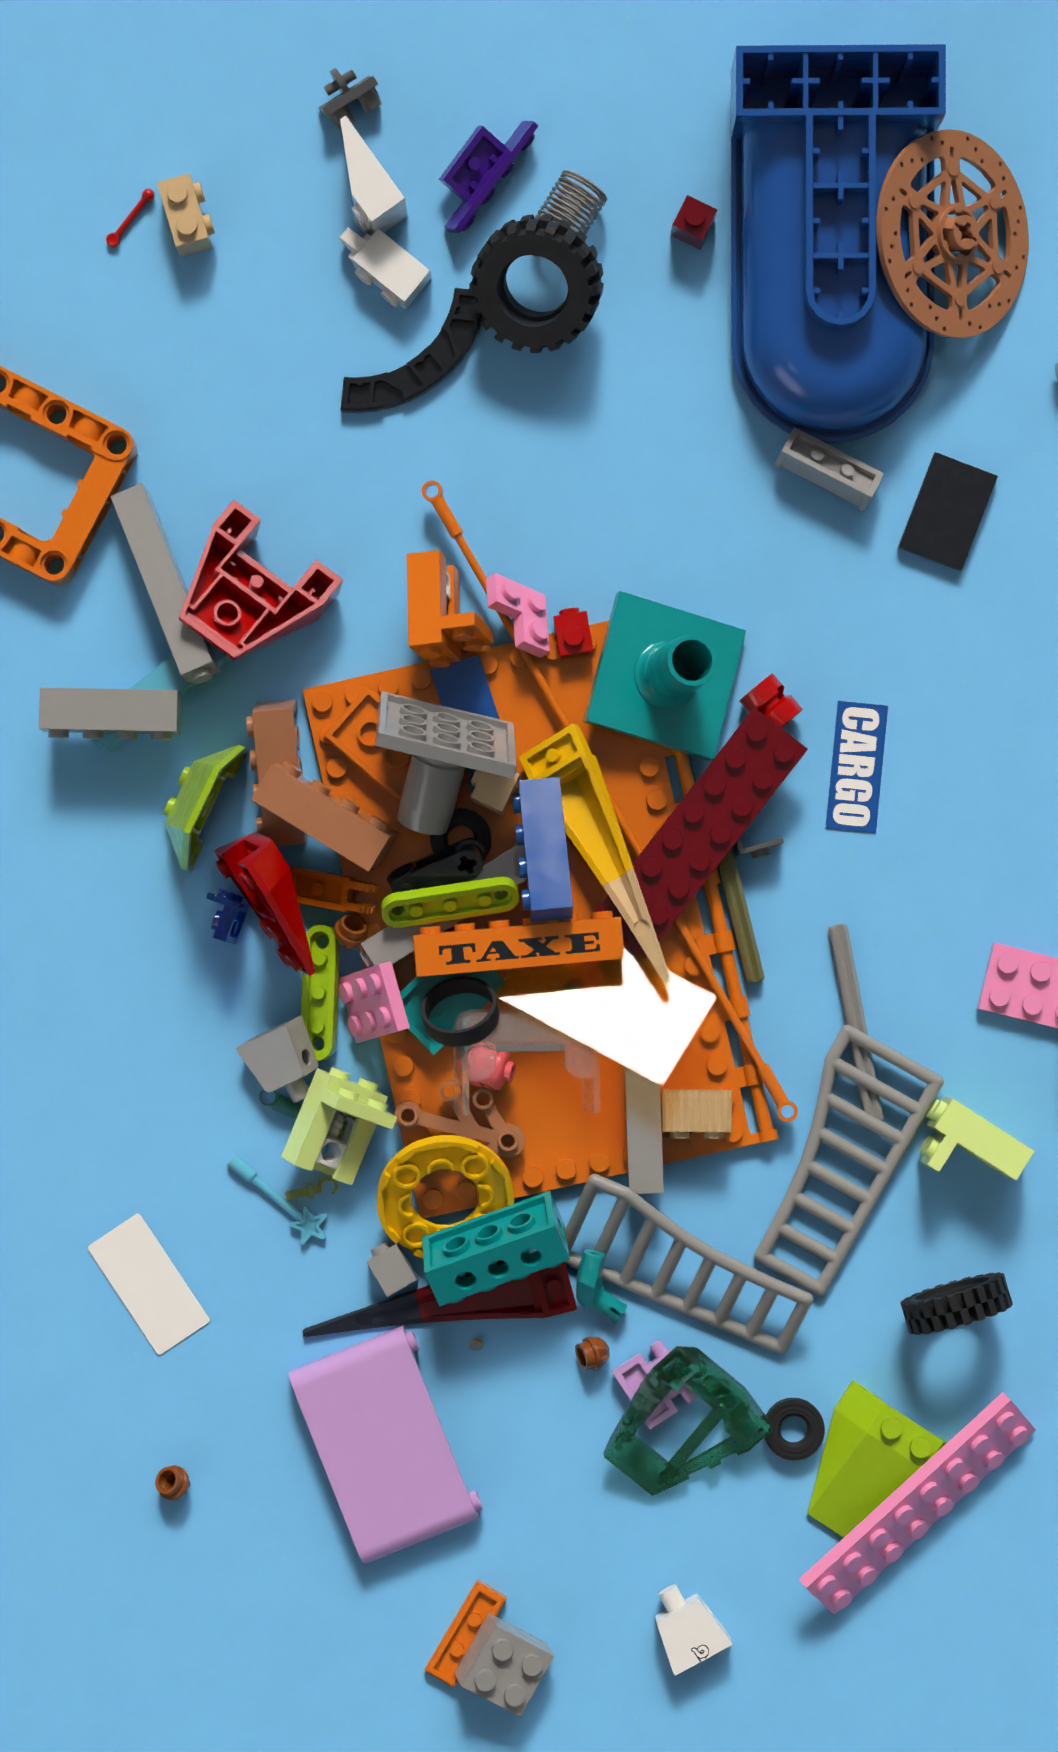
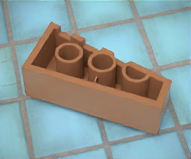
[246,699,308,846]
[251,761,399,872]

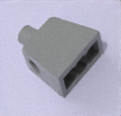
[236,1015,318,1103]

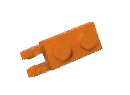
[290,866,379,914]

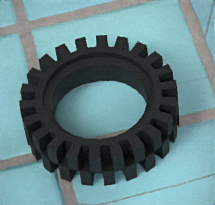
[900,1272,1013,1335]

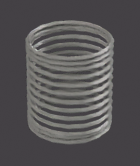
[534,170,608,234]

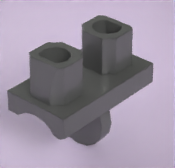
[318,68,382,130]

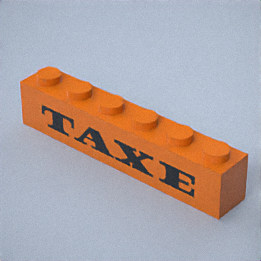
[413,911,625,977]

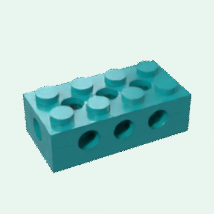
[422,1191,570,1306]

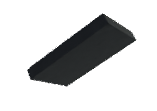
[898,452,998,571]

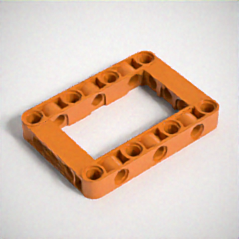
[0,366,138,586]

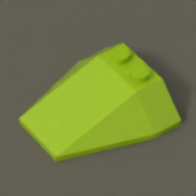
[163,745,248,872]
[807,1379,948,1538]

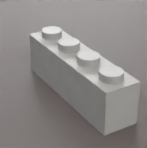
[39,688,182,741]

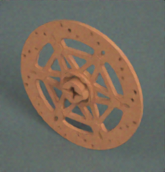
[876,129,1029,338]

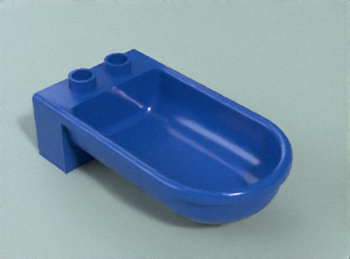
[731,44,946,443]

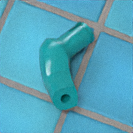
[576,1249,627,1323]

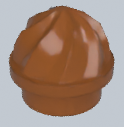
[334,913,368,949]
[575,1337,610,1371]
[155,1465,191,1500]

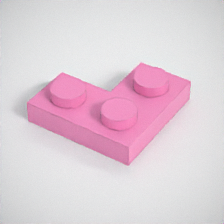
[486,573,550,658]

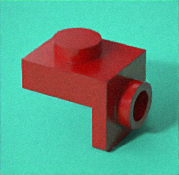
[553,608,593,658]

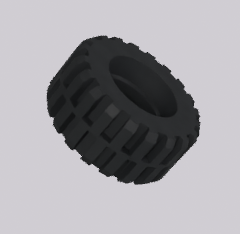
[469,214,604,353]

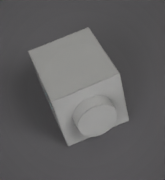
[366,1240,418,1297]

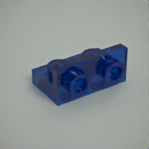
[206,888,250,945]

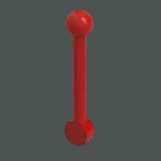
[106,189,155,248]

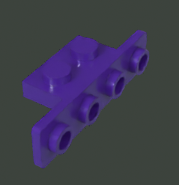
[438,121,538,233]

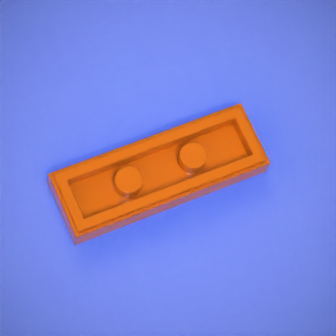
[424,1579,507,1688]

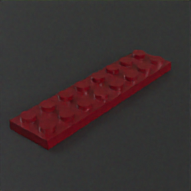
[590,707,808,966]

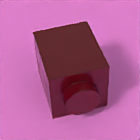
[670,195,717,250]

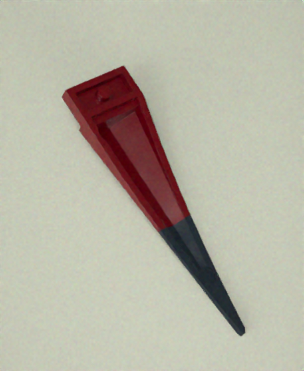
[302,1260,578,1337]

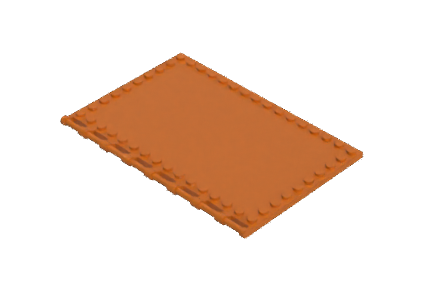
[302,621,779,1219]

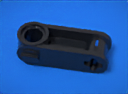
[387,838,487,893]

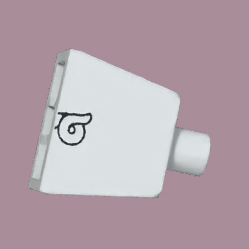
[655,1584,733,1676]

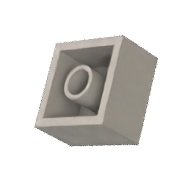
[455,1613,554,1717]

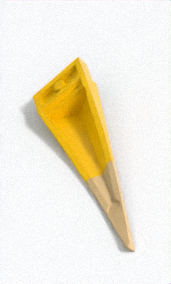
[519,723,672,985]

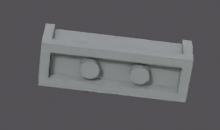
[774,427,884,512]

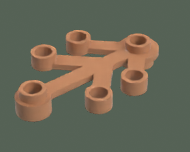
[394,1080,525,1176]

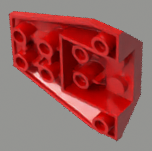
[214,832,315,976]

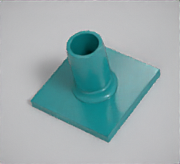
[583,591,746,761]

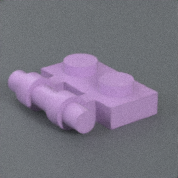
[612,1339,698,1430]

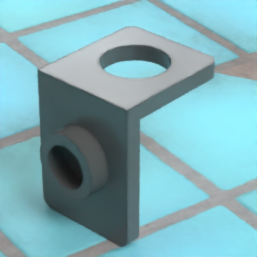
[735,837,784,859]

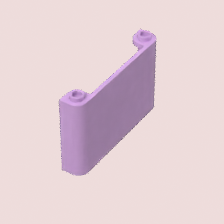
[289,1325,483,1565]

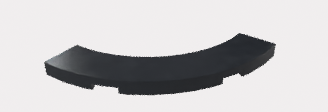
[340,288,483,413]

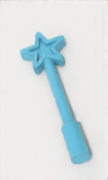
[227,1155,327,1244]

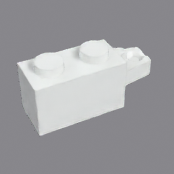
[339,227,431,309]

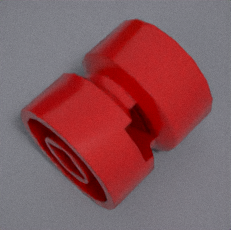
[739,673,803,728]

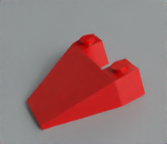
[179,500,343,660]

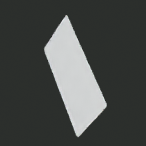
[88,1213,210,1355]

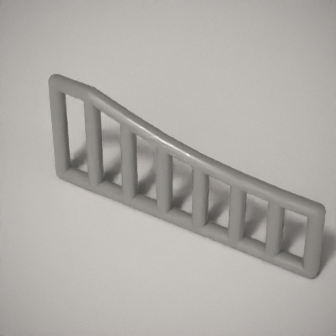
[754,1025,944,1296]
[565,1174,813,1354]

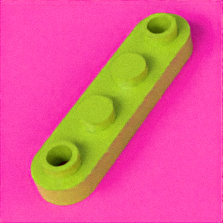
[381,877,519,928]
[301,925,340,1061]

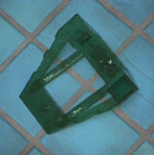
[603,1346,774,1496]

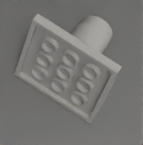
[375,691,517,835]

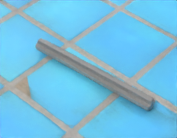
[828,924,884,1121]

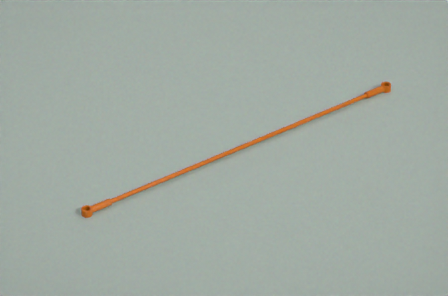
[422,481,798,1122]

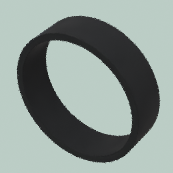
[421,976,500,1047]

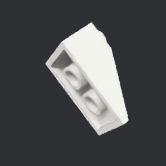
[340,115,408,235]

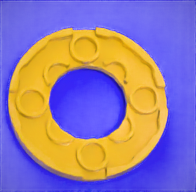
[376,1135,514,1258]

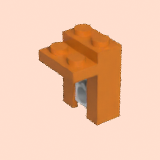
[407,550,494,668]

